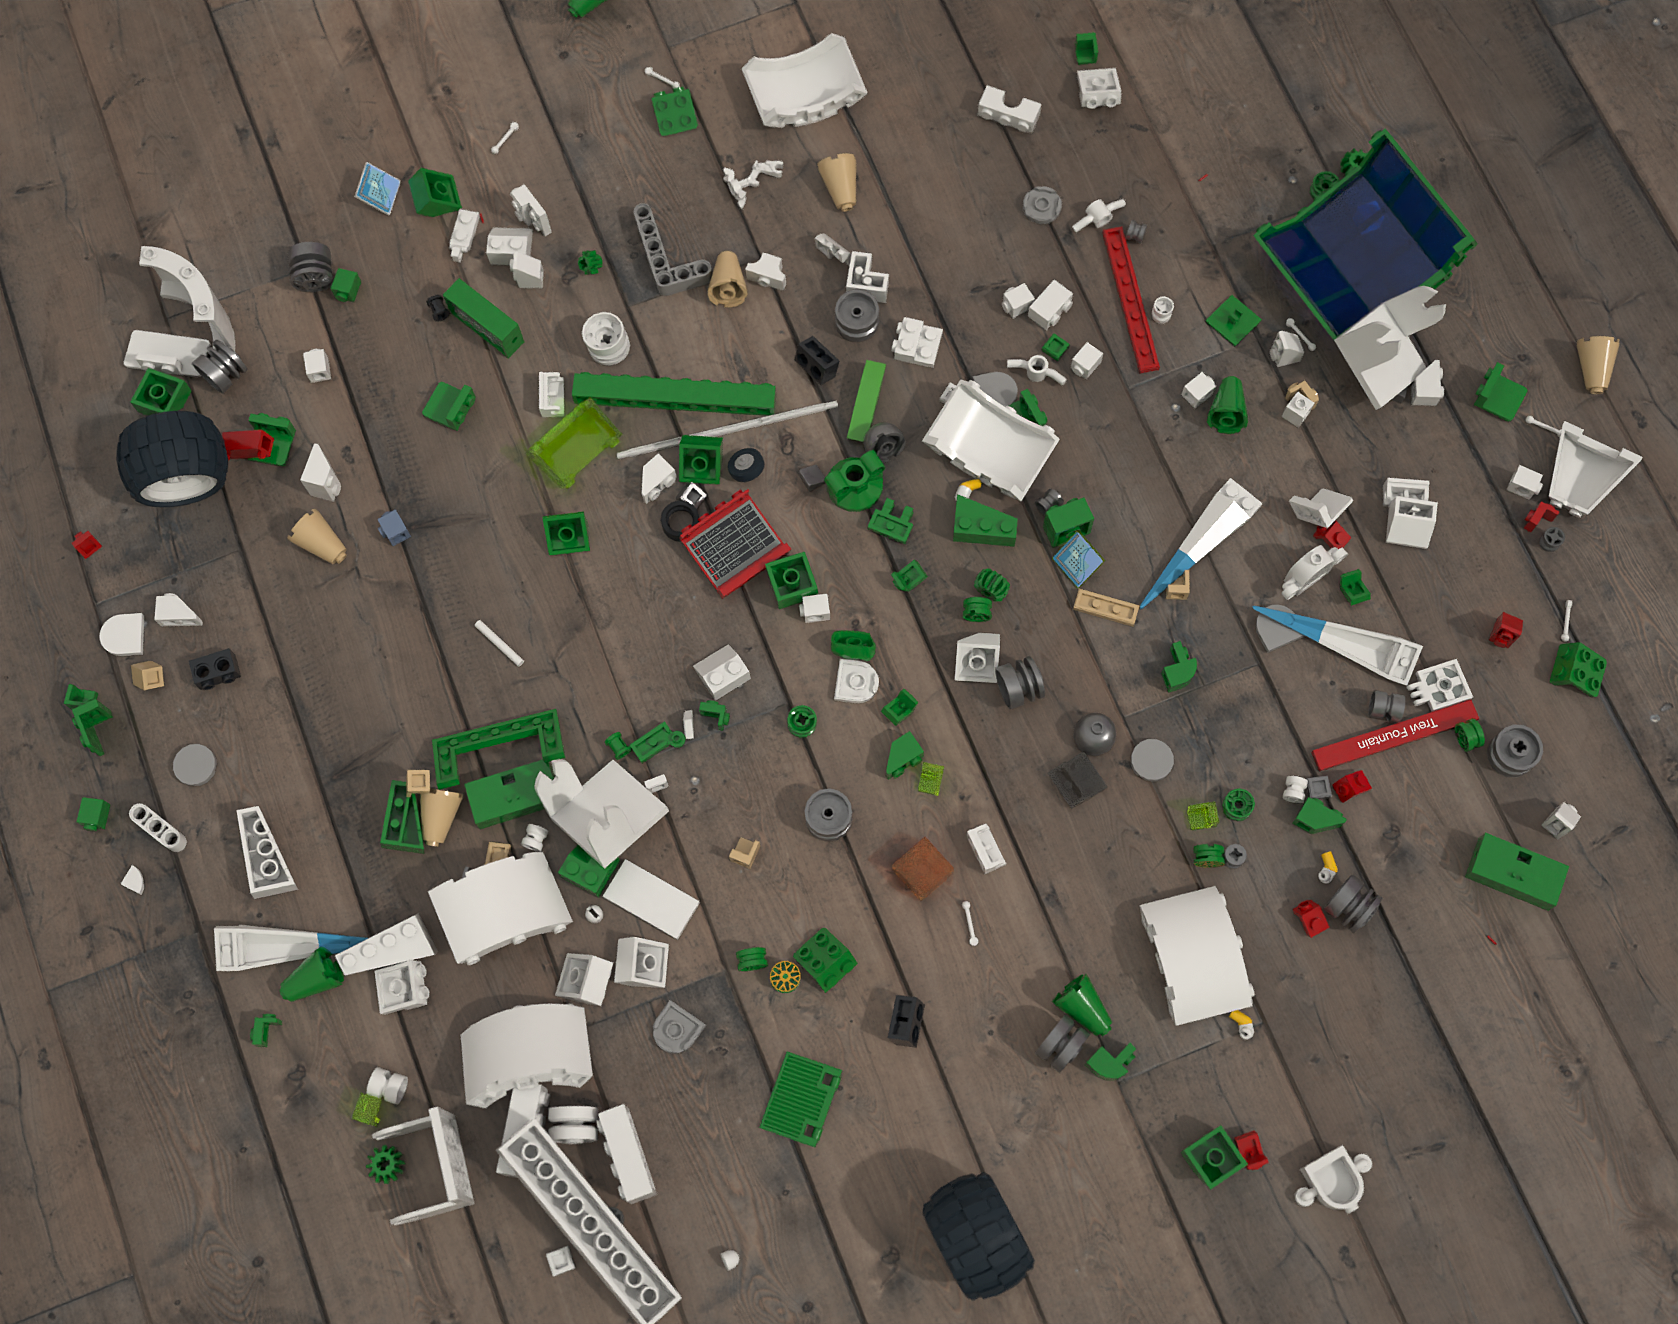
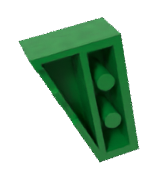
[953,494,1018,547]
[380,780,425,854]

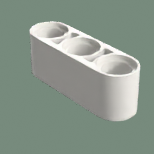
[129,804,187,852]

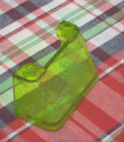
[525,397,623,489]

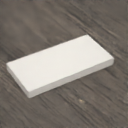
[603,859,700,940]

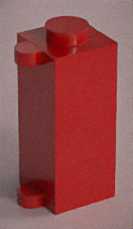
[222,430,274,461]

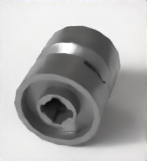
[1368,690,1405,722]

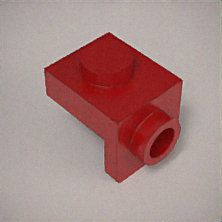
[1524,501,1559,532]
[1313,521,1351,549]
[1332,770,1372,803]
[1293,900,1330,938]
[1234,1130,1269,1170]

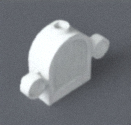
[1281,545,1348,600]
[1294,1145,1372,1214]

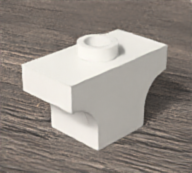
[745,253,786,291]

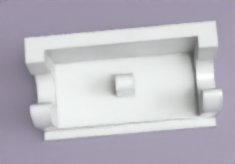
[539,372,564,417]
[1383,478,1429,507]
[966,824,1006,874]

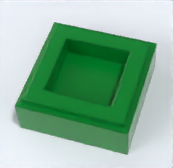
[1041,333,1070,362]

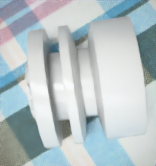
[582,312,630,366]

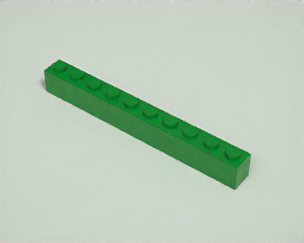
[572,372,776,416]

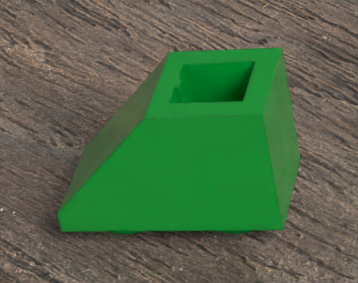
[886,731,924,780]
[1293,797,1347,834]

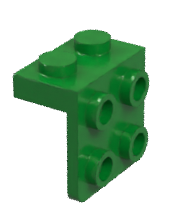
[650,86,698,136]
[1474,362,1527,422]
[422,382,476,431]
[1009,389,1048,426]
[247,413,296,466]
[1549,642,1607,697]
[72,699,113,756]
[793,928,858,993]

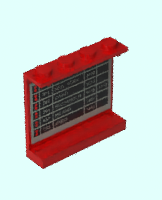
[679,489,791,599]

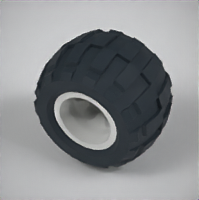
[116,411,228,507]
[922,1172,1035,1301]

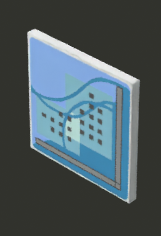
[355,162,401,215]

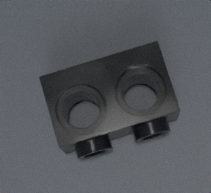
[794,336,840,385]
[189,648,241,690]
[888,995,925,1048]

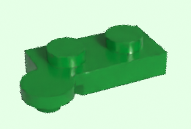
[630,721,686,764]

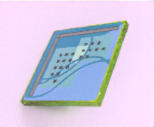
[1052,530,1106,589]

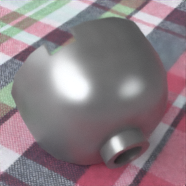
[864,422,906,463]
[1073,712,1116,756]

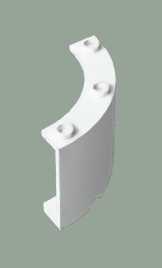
[742,33,868,127]
[139,246,235,351]
[922,379,1060,501]
[428,852,573,965]
[1140,886,1254,1026]
[461,1004,593,1108]

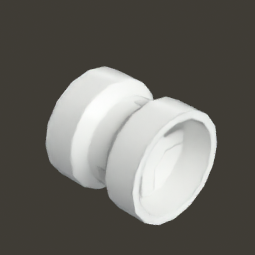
[1151,297,1174,324]
[1283,776,1308,803]
[521,824,549,852]

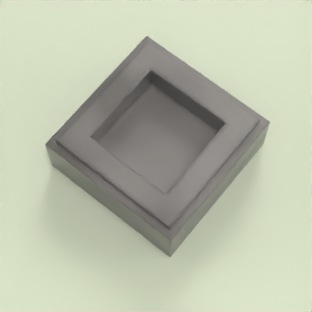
[1306,775,1332,799]

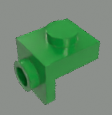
[891,560,928,592]
[1340,569,1371,606]
[881,689,918,726]
[699,700,730,731]
[250,1014,282,1047]

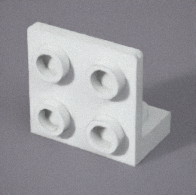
[1289,489,1353,528]

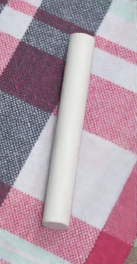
[475,620,524,667]

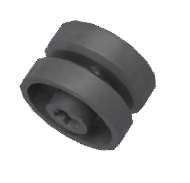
[835,290,879,342]
[1487,725,1543,777]
[805,788,852,842]
[1035,1014,1090,1073]

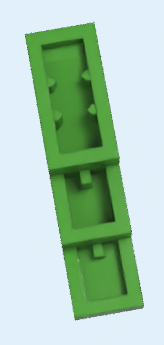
[847,360,886,442]

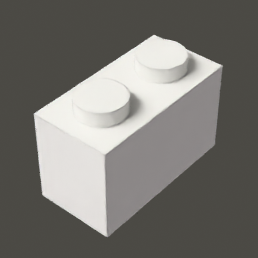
[1028,280,1073,330]

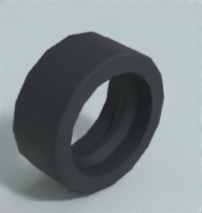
[660,500,700,542]

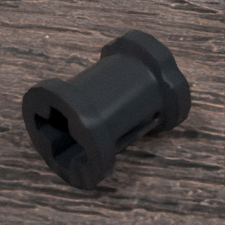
[426,295,450,321]

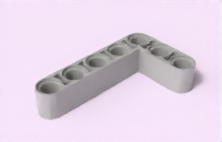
[634,203,712,296]

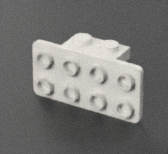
[124,330,210,377]

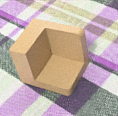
[1166,570,1190,600]
[131,661,164,690]
[406,770,430,797]
[729,838,760,869]

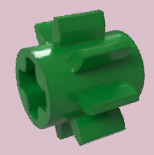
[578,250,603,275]

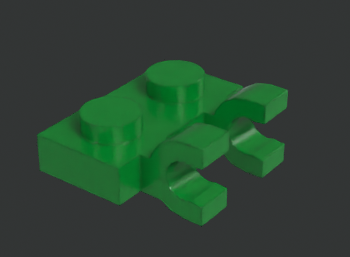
[867,498,914,544]

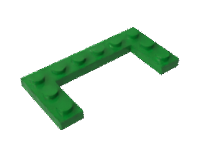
[432,709,565,790]

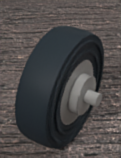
[728,448,765,482]

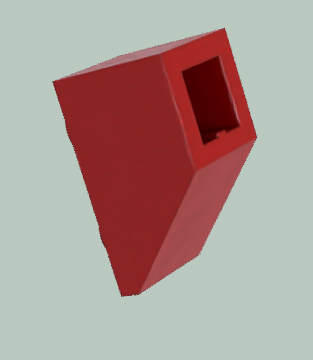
[1489,612,1523,648]

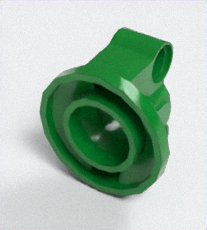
[824,450,886,512]

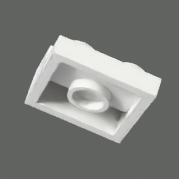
[1077,68,1121,109]
[510,185,552,236]
[892,317,943,368]
[375,960,430,1014]

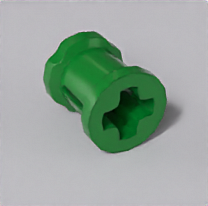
[604,732,632,760]

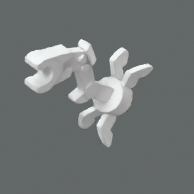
[723,160,783,209]

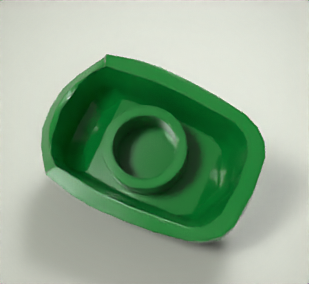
[831,630,876,661]

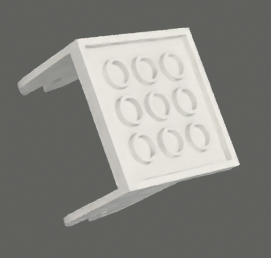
[1334,286,1446,409]
[534,759,669,869]
[372,1107,475,1225]

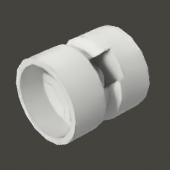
[367,1067,408,1105]

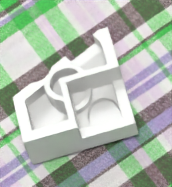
[815,234,852,266]

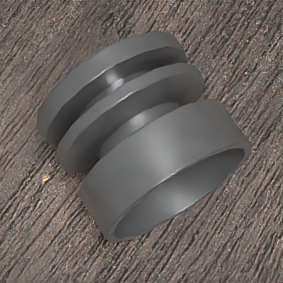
[288,242,333,292]
[192,339,248,394]
[995,656,1045,709]
[1323,874,1383,934]

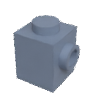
[377,510,411,546]

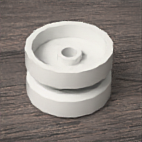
[548,1106,598,1144]

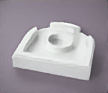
[100,613,144,656]
[834,659,879,703]

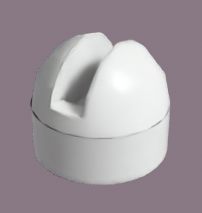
[585,905,603,923]
[720,1250,739,1271]

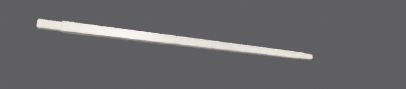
[617,401,838,459]

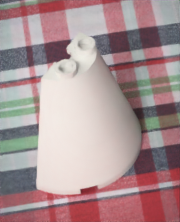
[1549,421,1643,518]

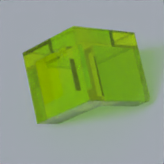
[918,762,944,796]
[1187,801,1219,831]
[351,1093,382,1127]

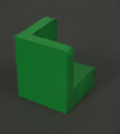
[1075,32,1098,65]
[64,684,98,710]

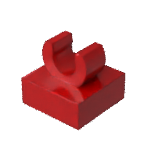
[71,531,102,559]

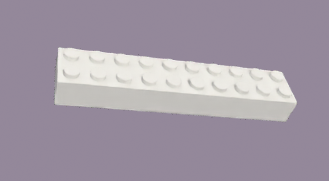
[496,1118,682,1324]

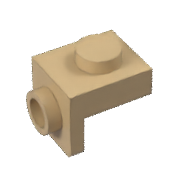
[1285,381,1319,409]

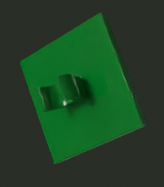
[1205,295,1262,346]

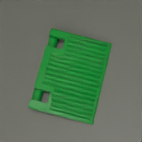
[759,1051,843,1148]

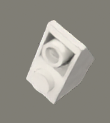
[510,251,544,288]
[1270,331,1304,367]
[1411,360,1444,406]
[642,454,677,504]

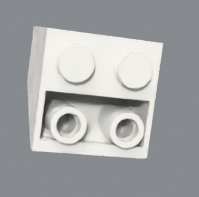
[1386,496,1438,549]

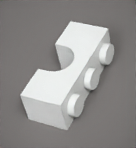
[978,86,1041,133]

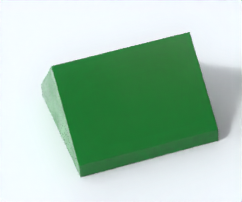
[542,512,590,556]

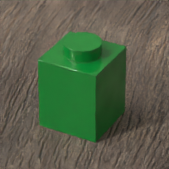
[330,268,361,302]
[77,797,110,832]

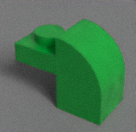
[1161,641,1197,693]
[1085,1043,1136,1081]

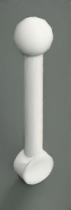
[645,67,680,89]
[491,122,519,154]
[1286,318,1316,351]
[1525,416,1562,438]
[1561,600,1572,642]
[962,901,978,946]

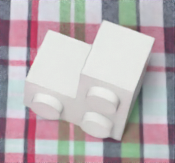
[846,251,889,303]

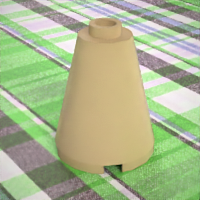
[818,153,856,212]
[708,251,748,308]
[1577,336,1620,394]
[288,509,347,564]
[420,788,463,847]

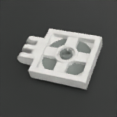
[1407,659,1473,712]

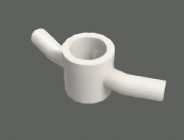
[1072,199,1126,233]
[1007,355,1067,386]

